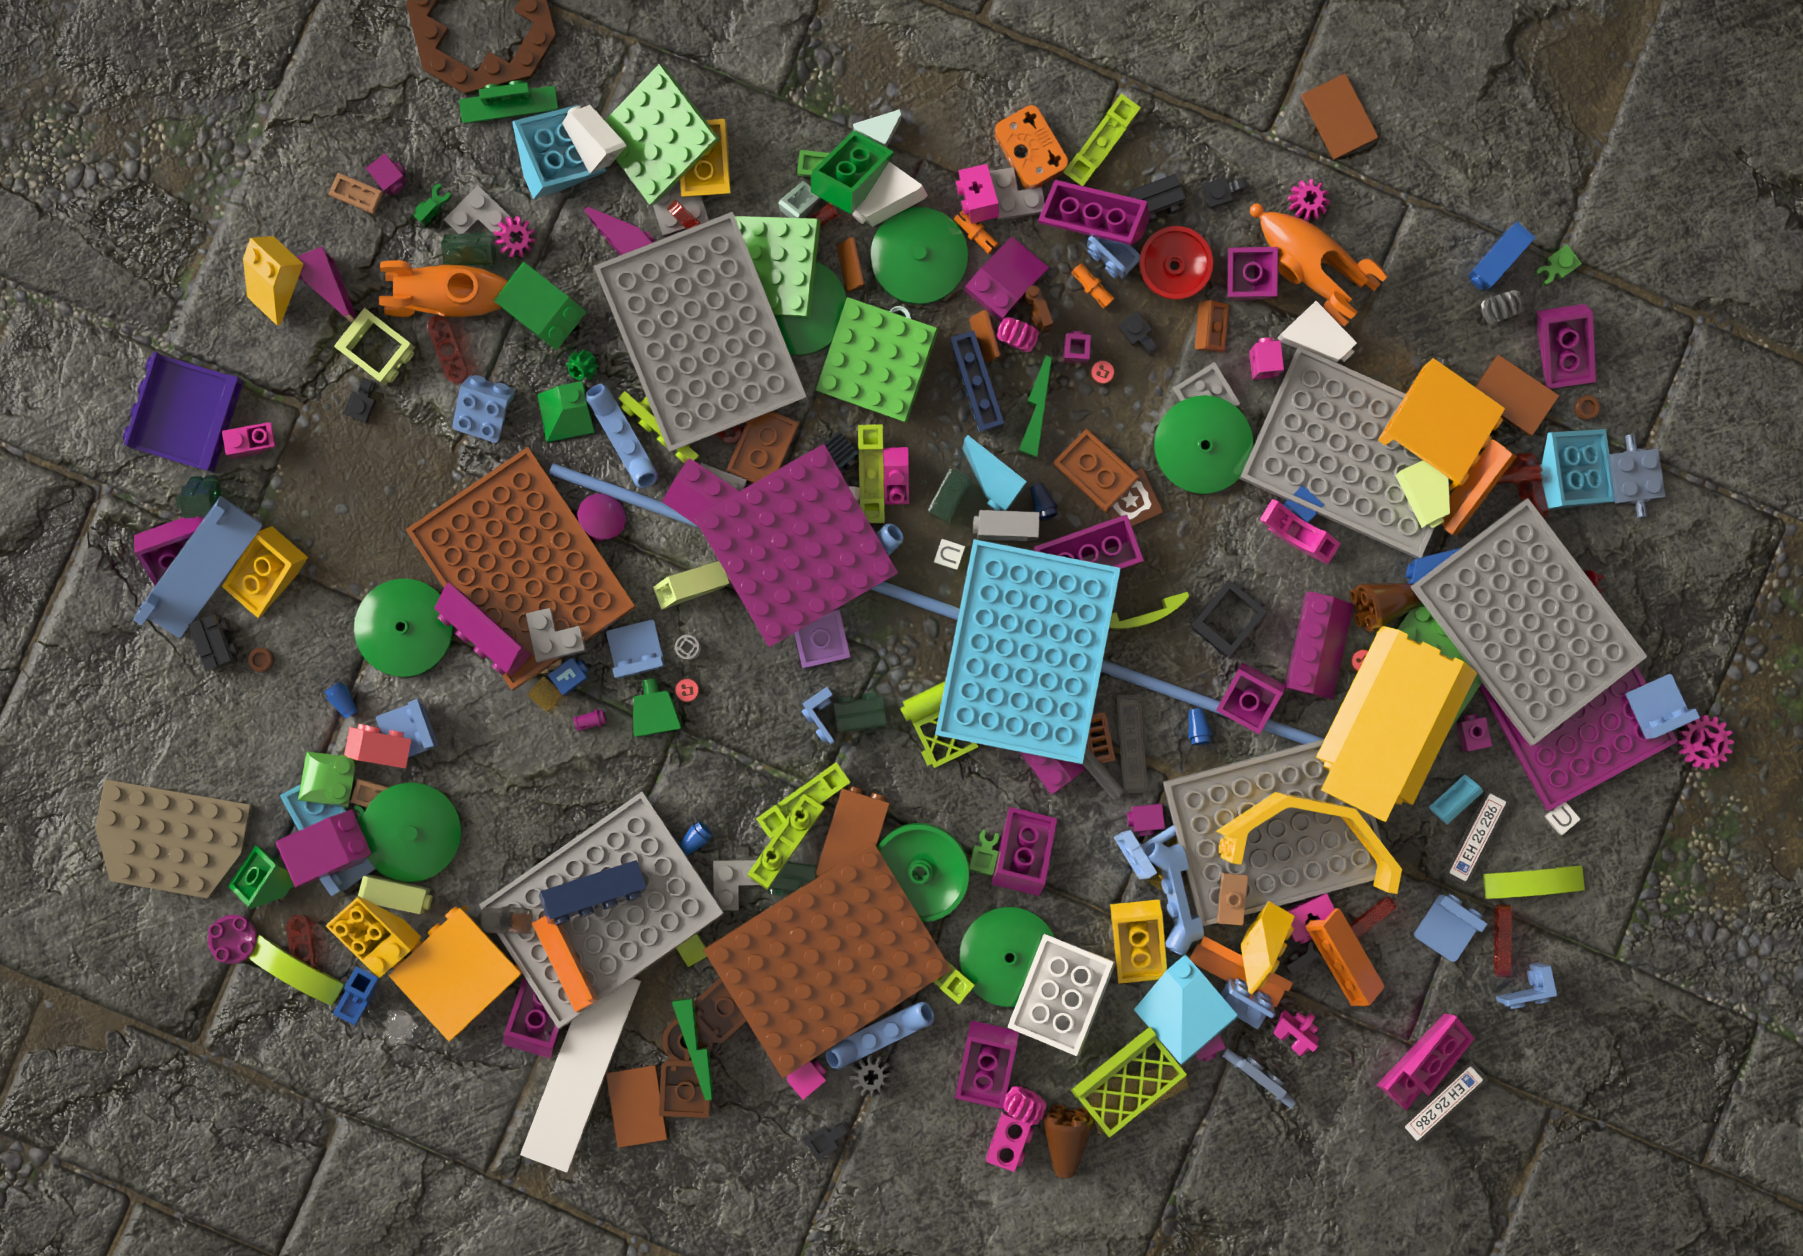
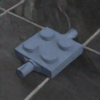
[1608,434,1665,518]
[1222,1048,1297,1109]

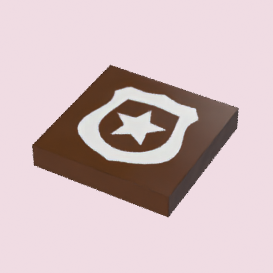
[1108,468,1163,527]

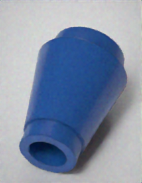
[324,681,358,719]
[1188,708,1213,746]
[679,821,713,857]

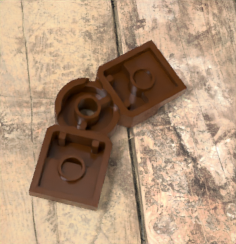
[659,978,747,1118]

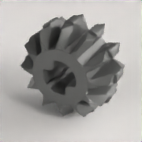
[1481,290,1525,324]
[850,1054,892,1098]

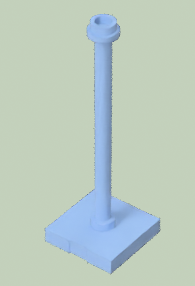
[1114,825,1176,879]

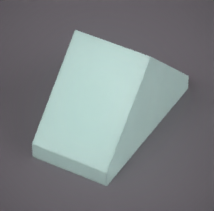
[853,109,901,147]
[779,181,820,218]

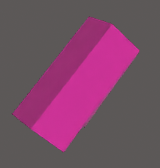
[1376,1014,1475,1111]

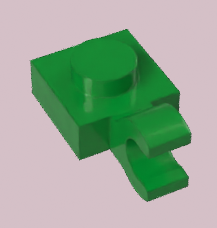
[413,183,452,227]

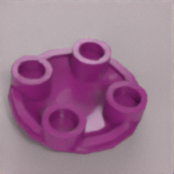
[576,494,626,542]
[208,914,257,964]

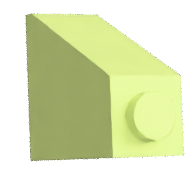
[1396,460,1450,529]
[653,561,729,610]
[358,874,432,914]

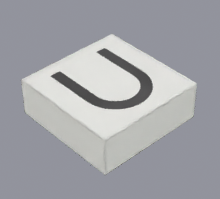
[934,539,965,570]
[1544,802,1580,835]

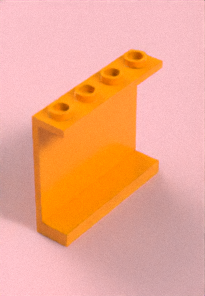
[1378,358,1505,491]
[388,905,523,1041]

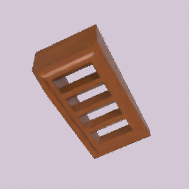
[1086,712,1115,763]

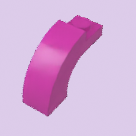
[1260,499,1341,564]

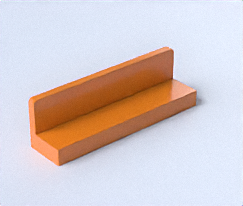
[1441,440,1517,536]
[1305,909,1384,1006]
[532,916,599,1013]
[1189,936,1293,1007]

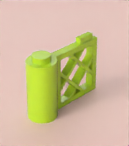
[900,681,978,768]

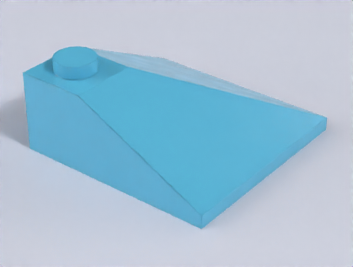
[513,105,606,199]
[1538,429,1615,510]
[963,435,1027,511]
[1134,954,1239,1065]

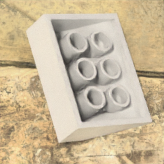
[1008,934,1116,1056]

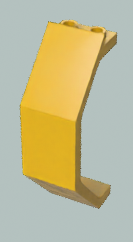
[1216,792,1402,894]

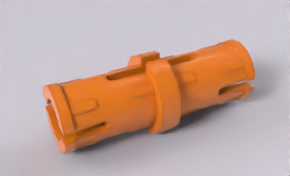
[953,210,999,254]
[1071,262,1115,309]

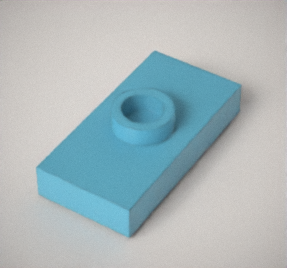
[1429,774,1483,824]

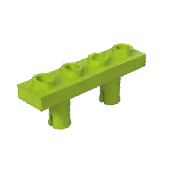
[618,391,700,464]
[747,794,824,890]

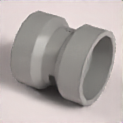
[675,635,701,660]

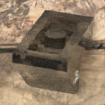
[481,906,533,934]

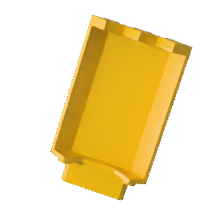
[1316,626,1477,822]

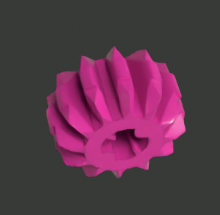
[1288,179,1330,221]
[493,216,536,258]
[996,317,1039,352]
[1003,1086,1047,1125]

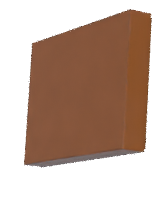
[1301,73,1378,160]
[1475,355,1559,437]
[726,411,800,483]
[1053,428,1140,513]
[606,1064,668,1148]

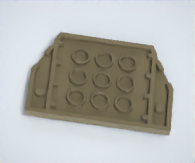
[95,779,253,898]

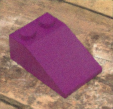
[584,207,656,256]
[964,236,1049,323]
[296,247,357,323]
[1536,304,1596,389]
[991,807,1057,896]
[276,809,371,888]
[503,976,560,1059]
[955,1021,1019,1109]

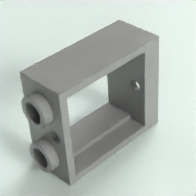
[973,510,1039,542]

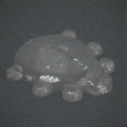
[382,1010,418,1045]

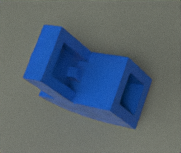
[333,966,380,1026]

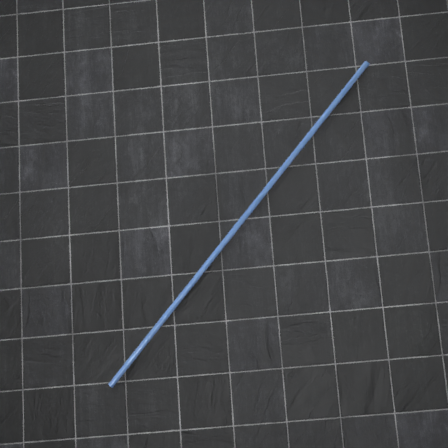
[549,463,1324,744]

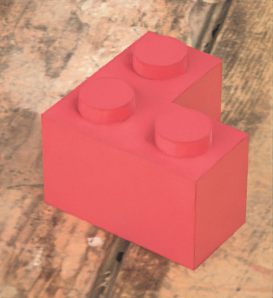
[344,724,411,768]

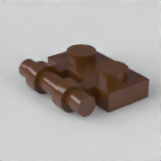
[1024,285,1053,335]

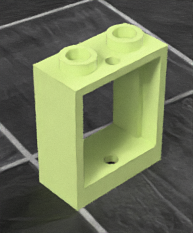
[334,308,415,385]

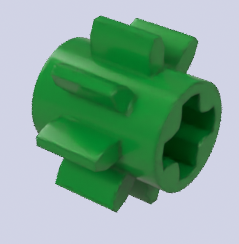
[566,350,598,381]

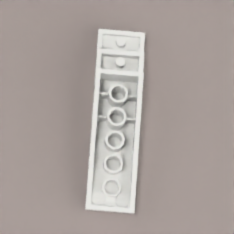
[520,978,641,1172]

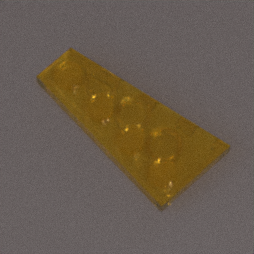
[1088,1063,1189,1135]

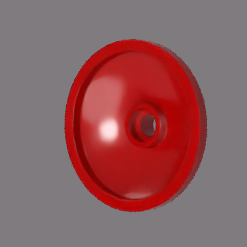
[1139,226,1213,300]

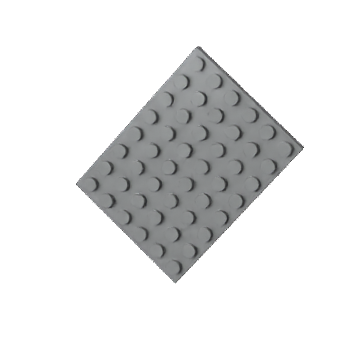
[594,212,806,452]
[1239,346,1451,559]
[1411,498,1648,746]
[1163,739,1381,926]
[479,792,725,1029]

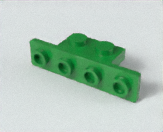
[459,80,558,124]

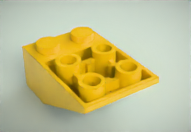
[326,896,421,978]
[1241,901,1295,994]

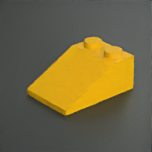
[680,119,730,197]
[243,236,304,325]
[222,526,308,618]
[1110,900,1167,984]

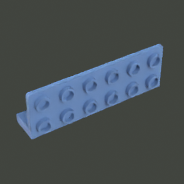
[133,496,262,638]

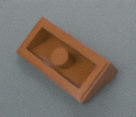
[837,237,865,292]
[1195,300,1229,353]
[969,309,1000,364]

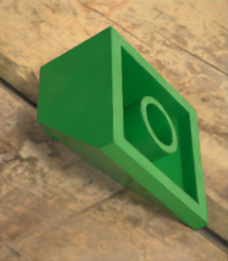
[537,381,595,443]
[228,845,294,909]

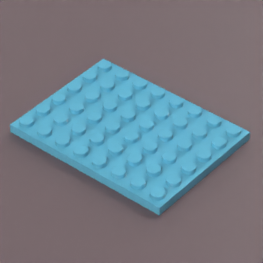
[935,539,1120,764]

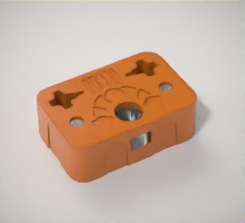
[994,105,1068,190]

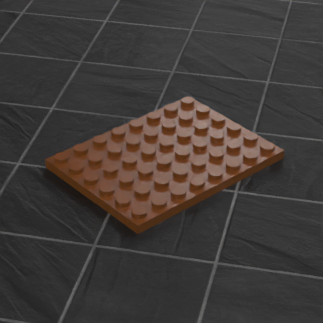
[405,447,636,691]
[703,842,951,1079]

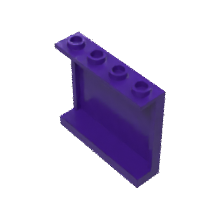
[123,351,244,473]

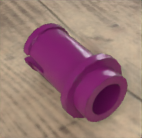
[574,708,607,732]

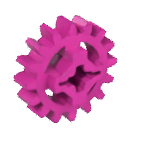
[1677,715,1734,769]

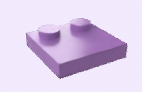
[794,609,850,668]

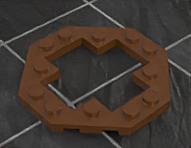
[406,0,557,95]

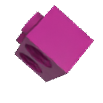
[986,1111,1034,1172]

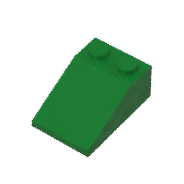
[811,130,894,214]
[493,262,587,350]

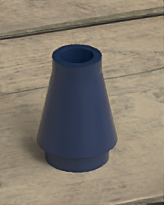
[1029,483,1058,521]

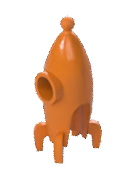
[1250,203,1388,327]
[379,260,508,317]

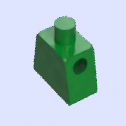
[633,678,683,737]

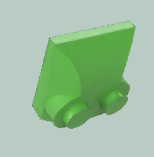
[298,752,356,808]

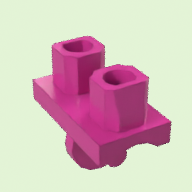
[1274,1010,1319,1056]

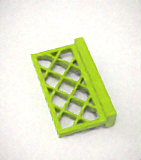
[1071,1027,1187,1138]

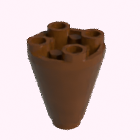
[1350,583,1422,632]
[1044,1104,1093,1178]

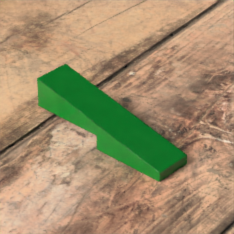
[1018,356,1052,460]
[672,998,714,1100]

